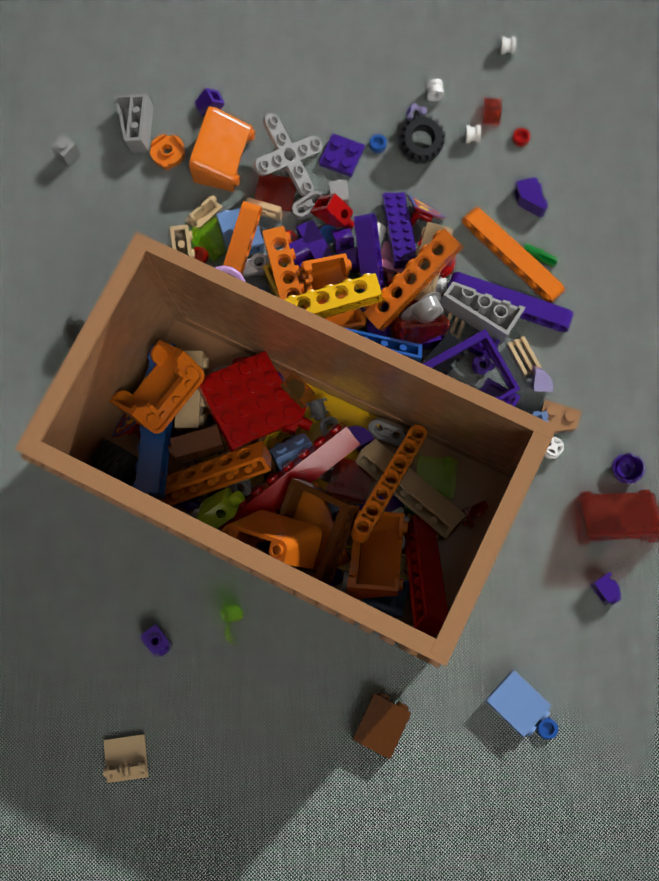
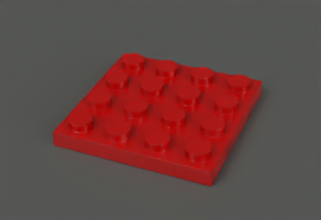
[198,351,302,452]

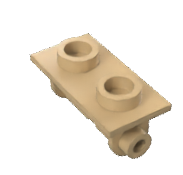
[185,195,223,231]

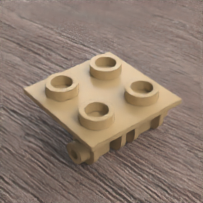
[103,734,149,783]

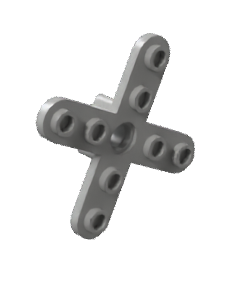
[254,113,322,197]

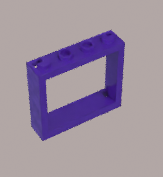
[423,329,520,401]

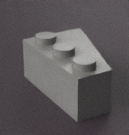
[113,93,154,153]

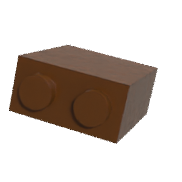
[168,425,226,464]
[352,692,412,759]

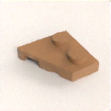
[541,400,582,433]

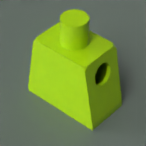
[196,488,245,529]

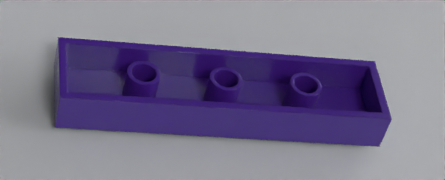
[381,192,417,269]

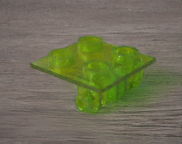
[191,216,226,262]
[417,456,457,498]
[220,603,244,647]

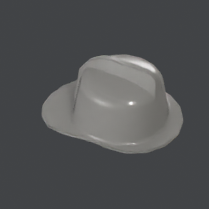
[401,292,443,324]

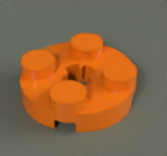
[150,134,186,170]

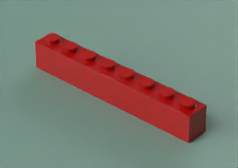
[220,422,360,530]
[404,514,448,638]

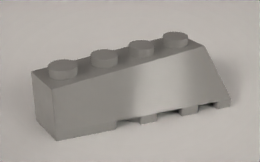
[440,282,526,345]

